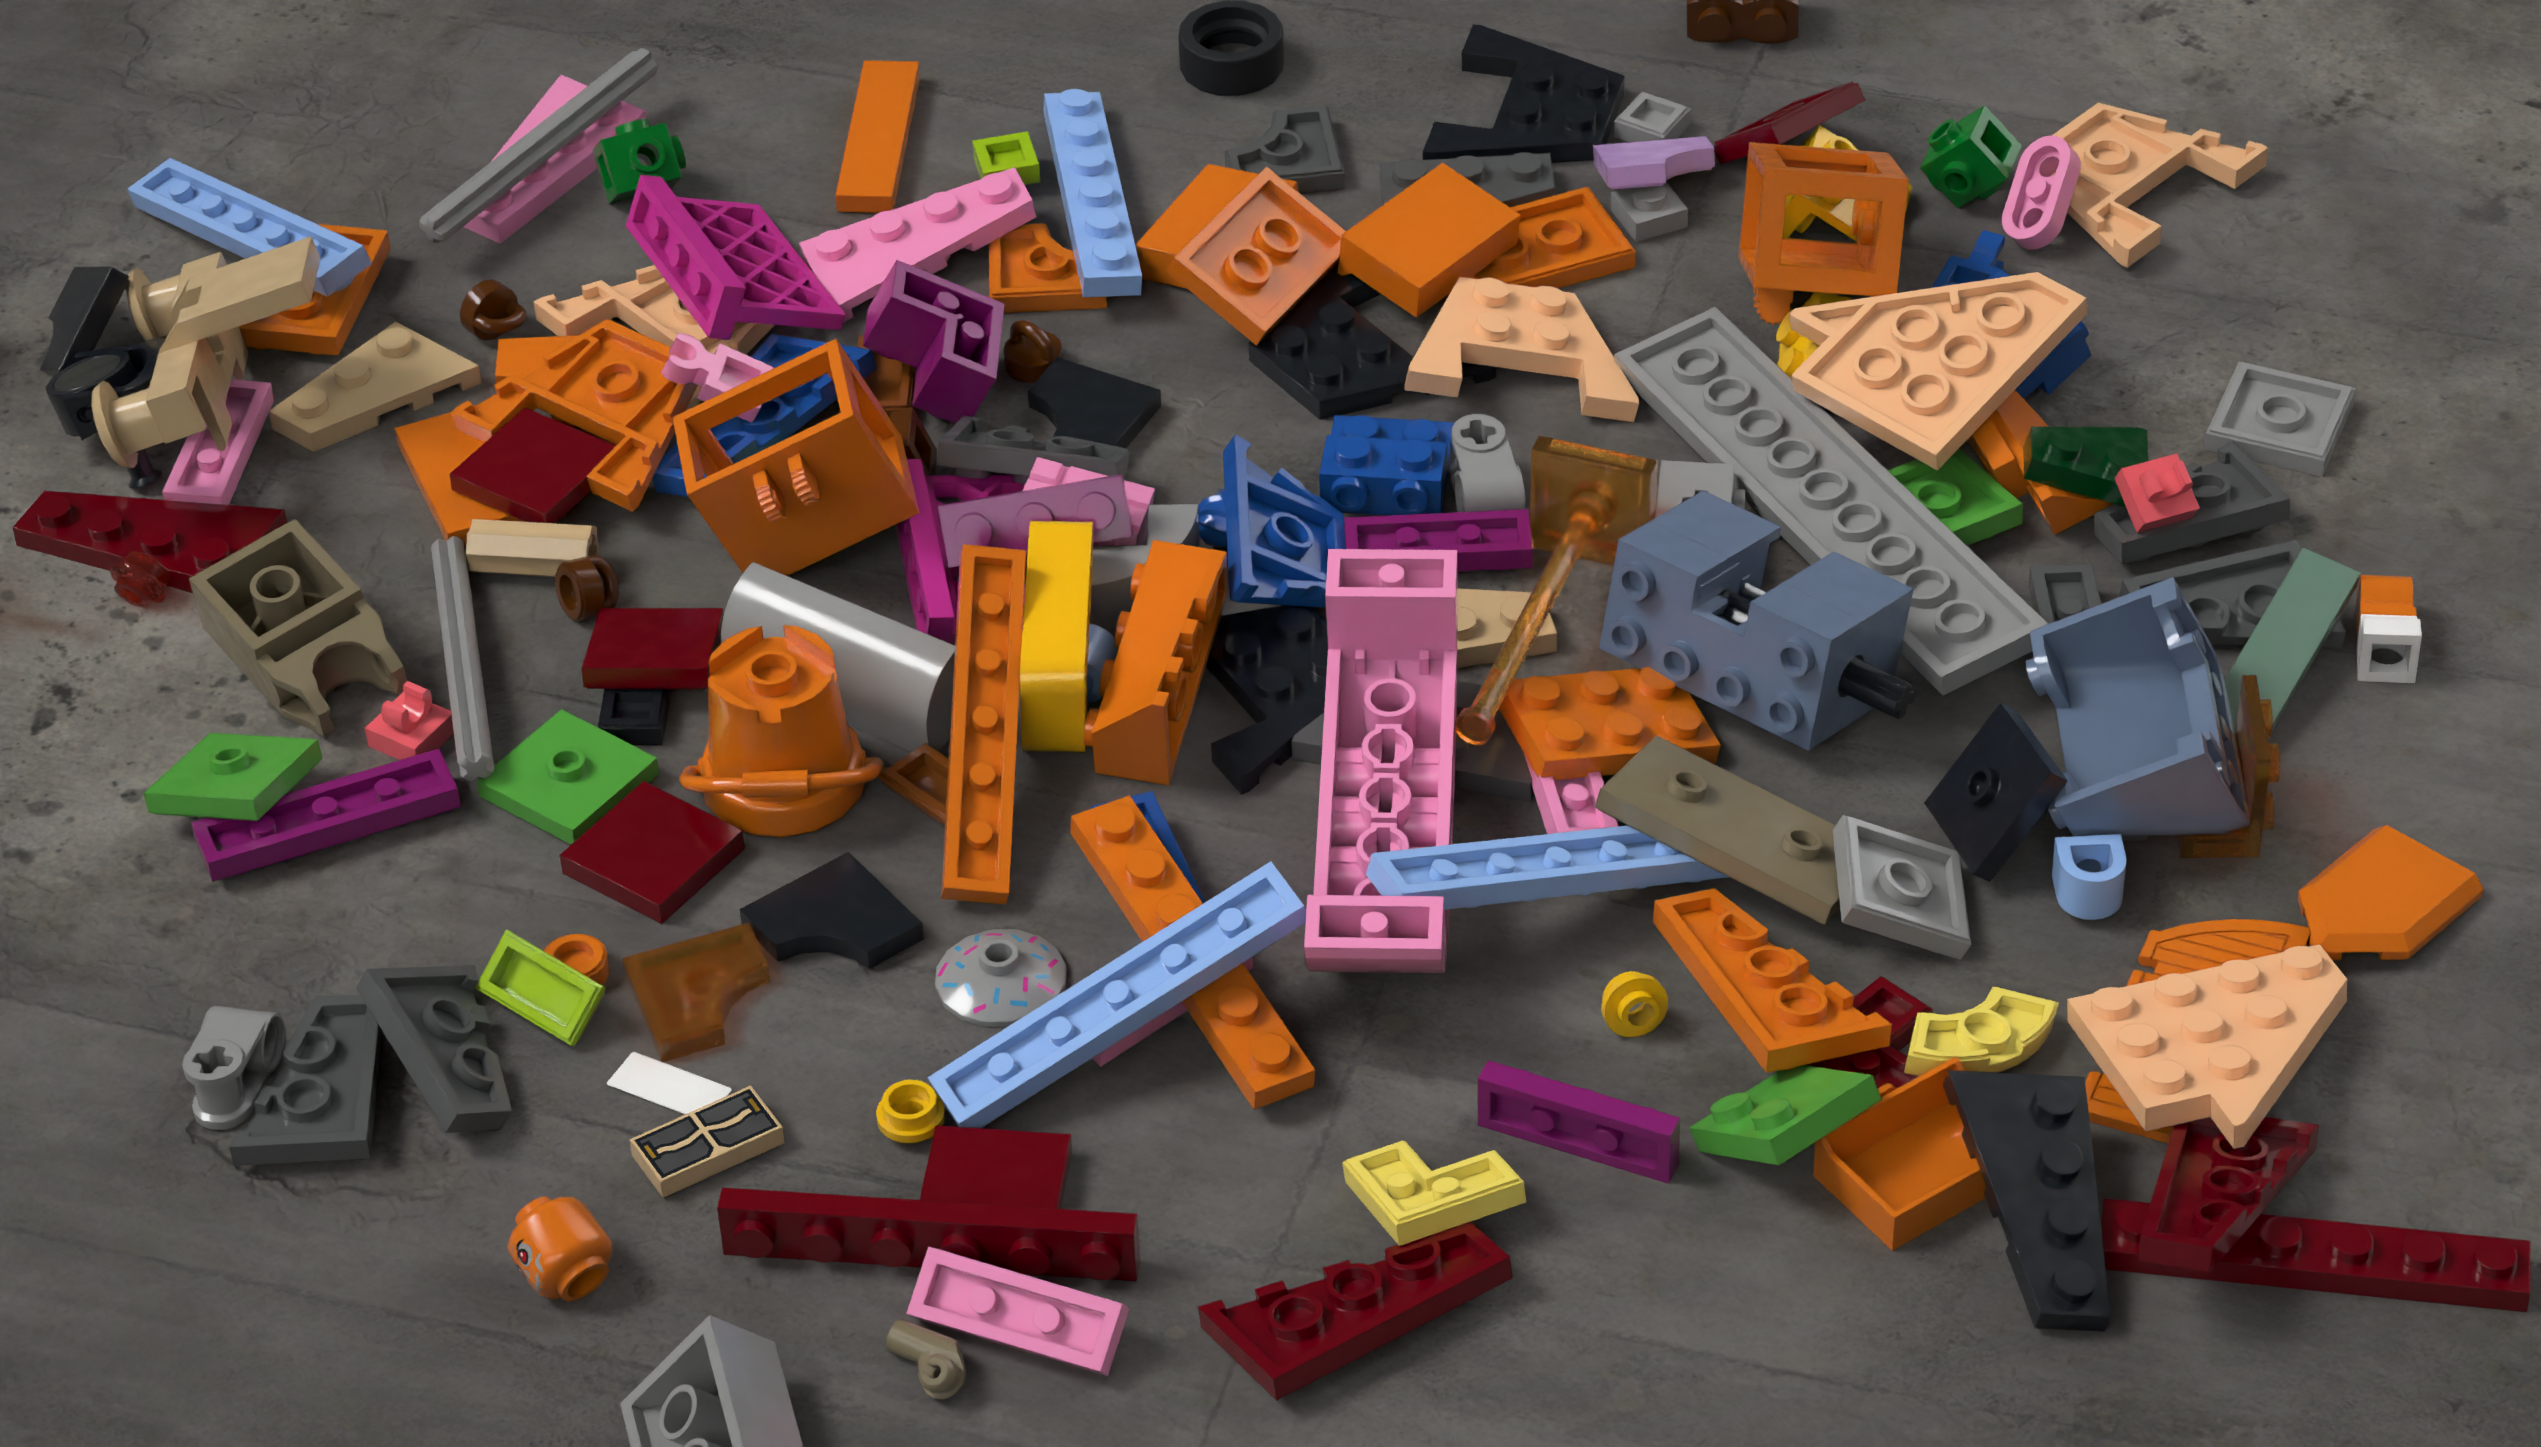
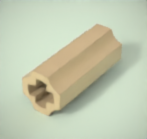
[466,519,599,577]

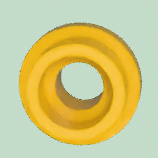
[1601,971,1668,1037]
[876,1080,945,1143]

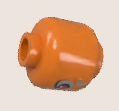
[507,1196,613,1302]

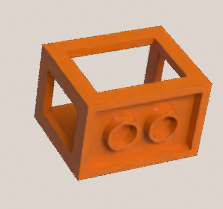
[1738,142,1909,325]
[672,339,919,576]

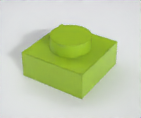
[972,131,1041,185]

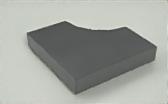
[1224,105,1345,194]

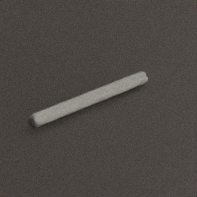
[419,48,658,243]
[431,536,494,782]

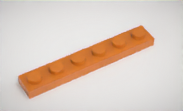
[941,544,1026,905]
[1070,795,1315,1110]

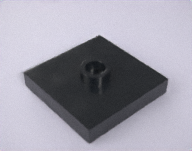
[1924,703,2068,882]

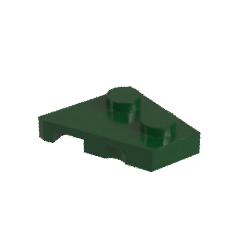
[2023,427,2149,507]

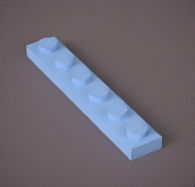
[1043,89,1142,297]
[127,158,372,297]
[1366,826,1728,910]
[927,861,1306,1128]

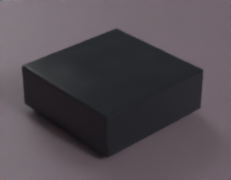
[598,689,670,745]

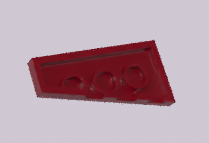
[12,491,287,593]
[2138,1117,2319,1273]
[1198,1222,1513,1401]

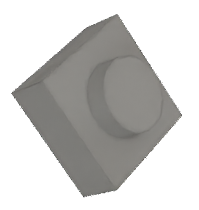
[1611,182,1688,242]

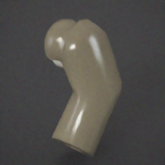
[886,1319,967,1399]

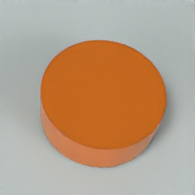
[544,934,610,986]

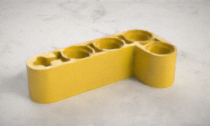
[1020,521,1093,752]

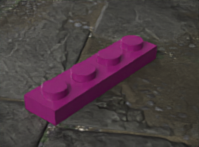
[191,749,461,882]

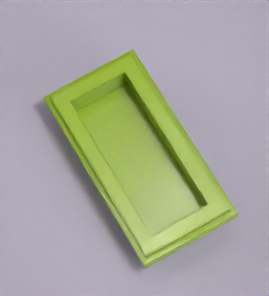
[475,929,606,1046]

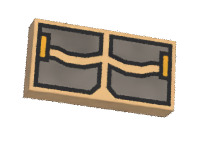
[629,1085,785,1198]

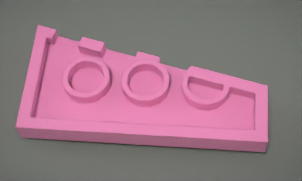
[463,75,647,244]
[799,167,1036,323]

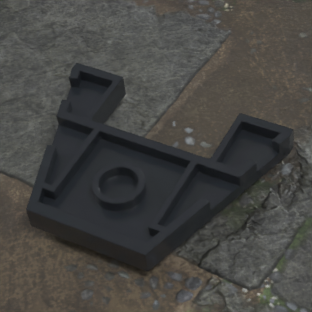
[1423,24,1625,163]
[1248,262,1496,420]
[1206,605,1328,795]

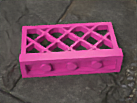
[626,175,846,340]
[895,459,1027,645]

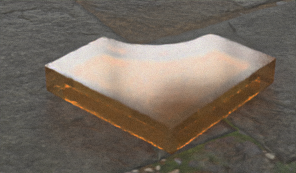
[622,923,770,1062]

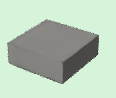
[1614,92,1691,142]

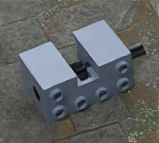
[1599,490,1916,751]

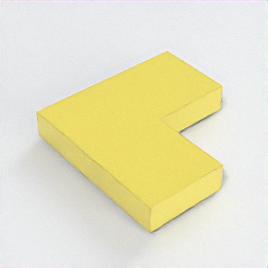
[1342,1141,1527,1246]

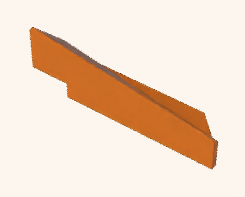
[1967,390,2113,535]

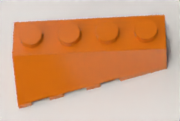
[1084,540,1229,786]

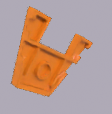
[451,319,698,512]

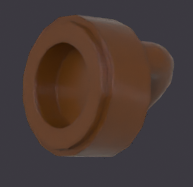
[460,279,527,341]
[1003,320,1063,383]
[555,555,619,622]

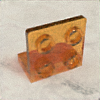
[2177,675,2280,858]

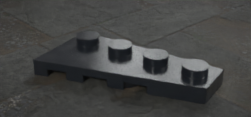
[1943,1070,2111,1332]

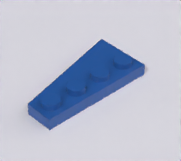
[652,334,877,498]

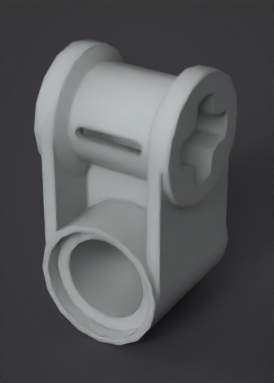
[1450,414,1525,512]
[182,1005,286,1130]

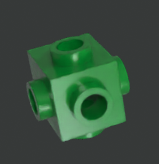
[1920,105,2022,208]
[592,119,686,204]

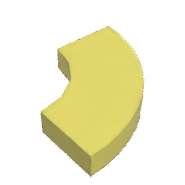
[1904,987,2059,1076]

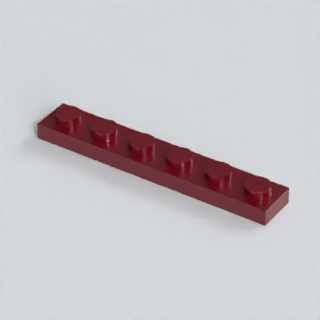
[717,1187,1141,1281]
[2101,1198,2531,1312]

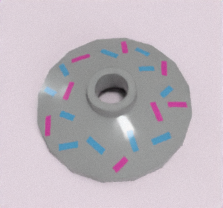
[935,929,1067,1028]

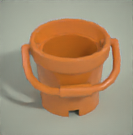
[679,625,884,838]

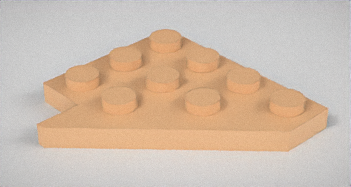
[1789,272,2088,471]
[2067,944,2347,1149]

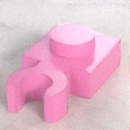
[661,333,774,423]

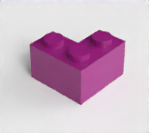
[863,260,1005,423]

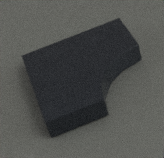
[40,266,130,377]
[1028,357,1162,448]
[739,852,924,969]

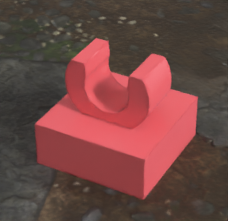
[2114,453,2200,533]
[365,681,454,760]

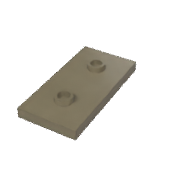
[1595,735,1840,925]

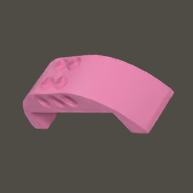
[1304,549,1458,973]

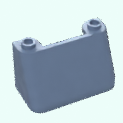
[2026,577,2250,837]

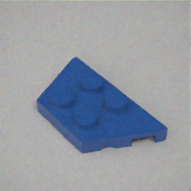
[1223,435,1346,607]

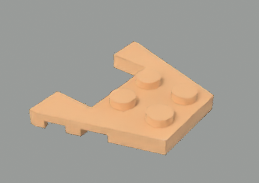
[2051,103,2268,268]
[533,265,775,410]
[1404,277,1639,422]

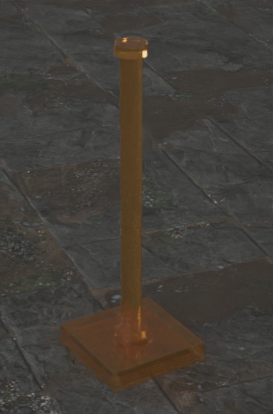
[1455,435,1658,745]

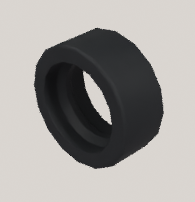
[1178,0,1284,96]

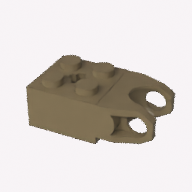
[189,519,407,737]

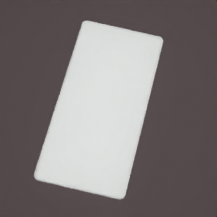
[607,1052,731,1114]

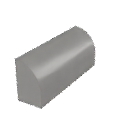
[721,562,955,752]

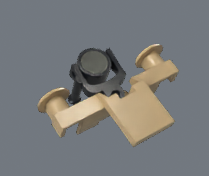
[46,236,320,488]

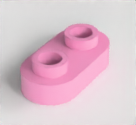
[2002,136,2081,250]

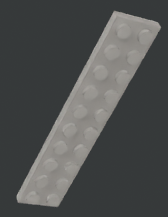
[1614,307,2048,696]

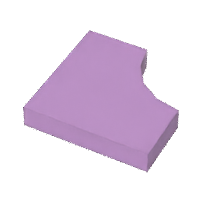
[1593,136,1715,190]

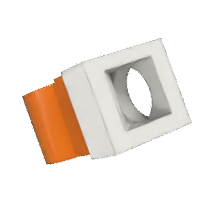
[2355,575,2422,683]

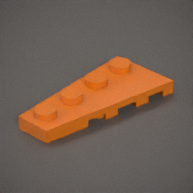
[1653,888,1892,1073]

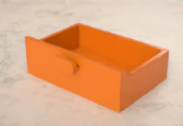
[1338,162,1521,318]
[1135,164,1299,289]
[1813,1056,1987,1251]

